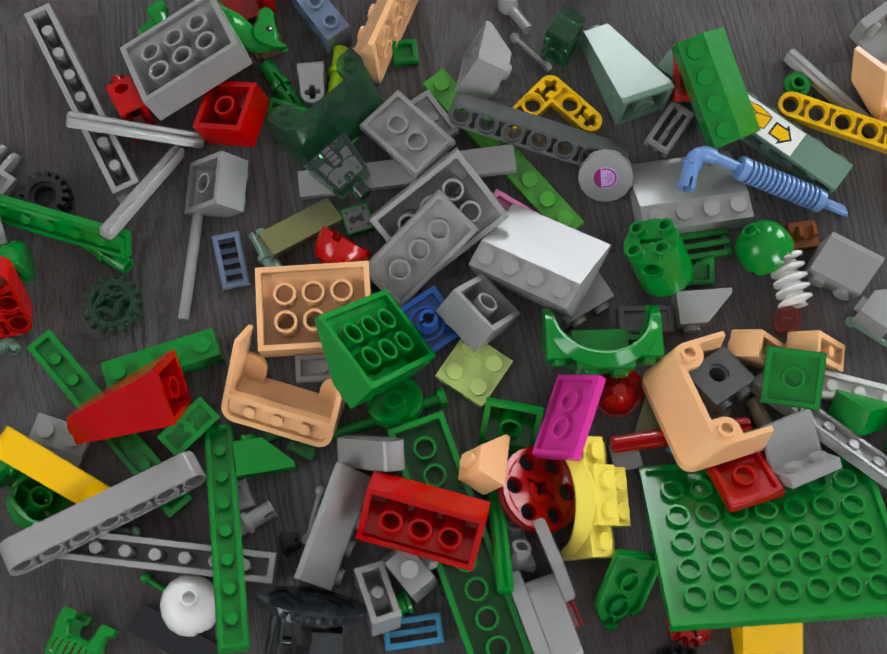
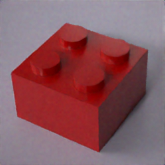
[192,81,270,148]

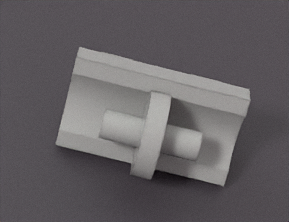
[506,519,536,572]

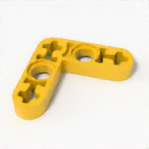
[512,75,602,134]

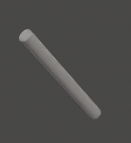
[178,213,204,321]

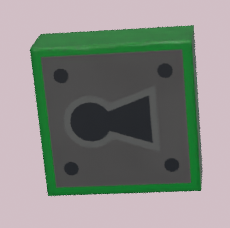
[340,202,375,238]

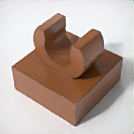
[785,219,820,250]

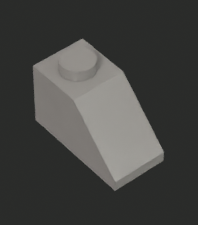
[670,287,732,334]
[852,289,887,340]

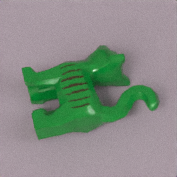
[42,605,119,654]

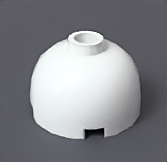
[160,574,216,637]

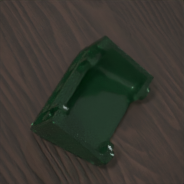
[267,47,384,171]

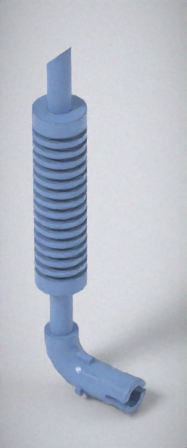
[677,146,848,217]

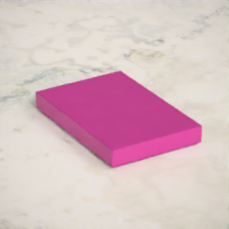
[532,375,606,461]

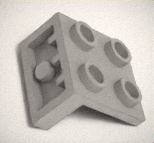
[849,1,887,64]
[759,409,842,489]

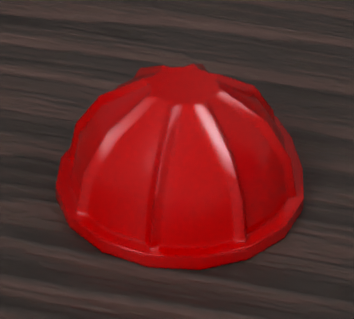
[597,371,645,418]

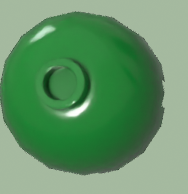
[735,220,794,276]
[6,474,69,529]

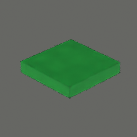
[759,345,827,411]

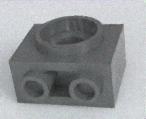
[688,346,756,418]

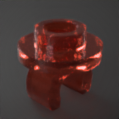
[773,306,802,334]

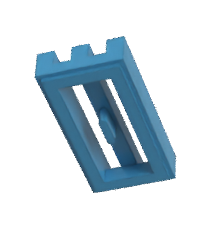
[383,612,444,651]

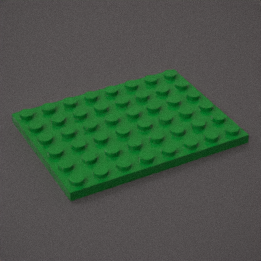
[638,454,887,632]

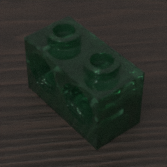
[541,5,586,68]

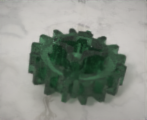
[80,274,145,336]

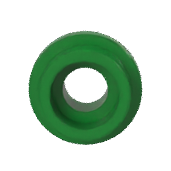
[783,72,811,95]

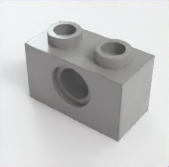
[354,560,402,637]

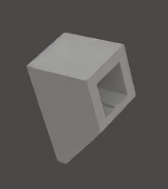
[561,271,614,330]

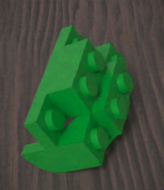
[540,305,664,378]

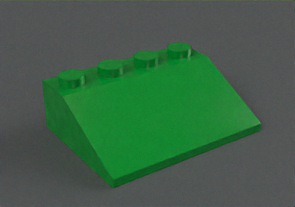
[314,289,436,409]

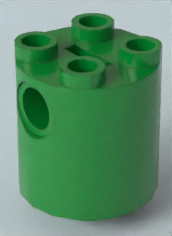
[623,218,694,297]

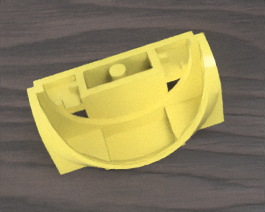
[560,436,631,561]

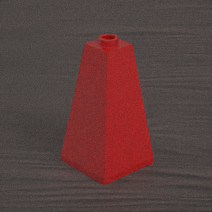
[66,350,193,445]

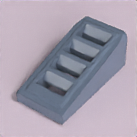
[211,231,250,291]

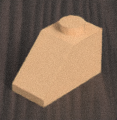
[727,329,785,369]
[784,330,845,372]
[458,434,510,495]

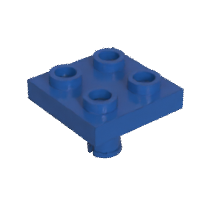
[401,285,459,353]

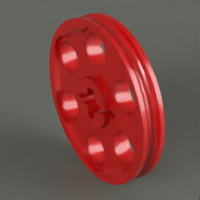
[497,446,576,534]

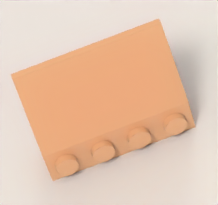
[347,0,419,85]
[255,261,371,358]

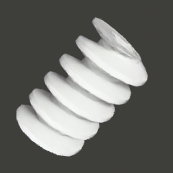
[771,250,813,311]

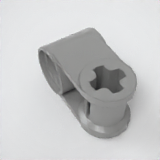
[297,61,328,115]

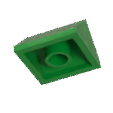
[477,397,544,453]

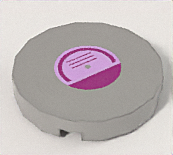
[578,149,633,202]

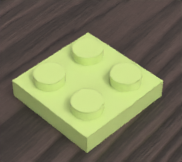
[435,339,513,409]

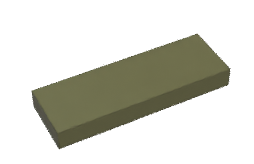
[258,197,343,259]

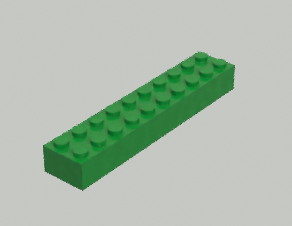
[387,411,533,654]

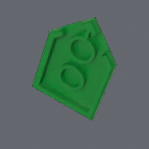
[593,549,658,633]

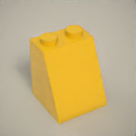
[731,623,803,654]

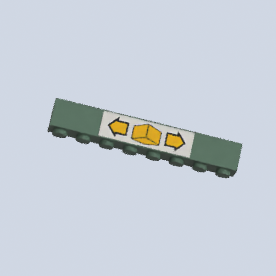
[656,43,853,197]

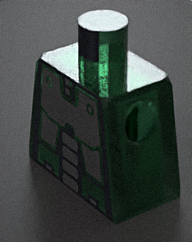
[304,132,372,202]

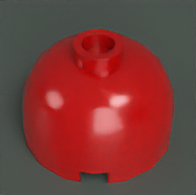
[314,226,372,264]

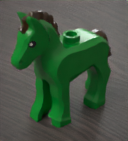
[137,0,289,61]

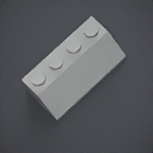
[294,462,371,591]

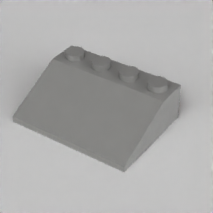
[120,0,252,121]
[370,147,509,277]
[629,150,754,235]
[469,203,612,319]

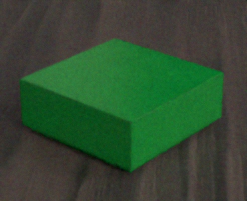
[392,38,419,67]

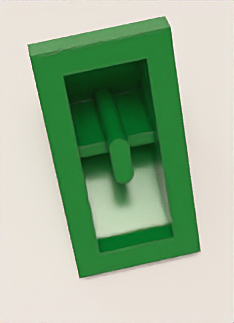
[827,389,887,436]

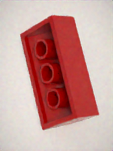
[355,470,491,571]

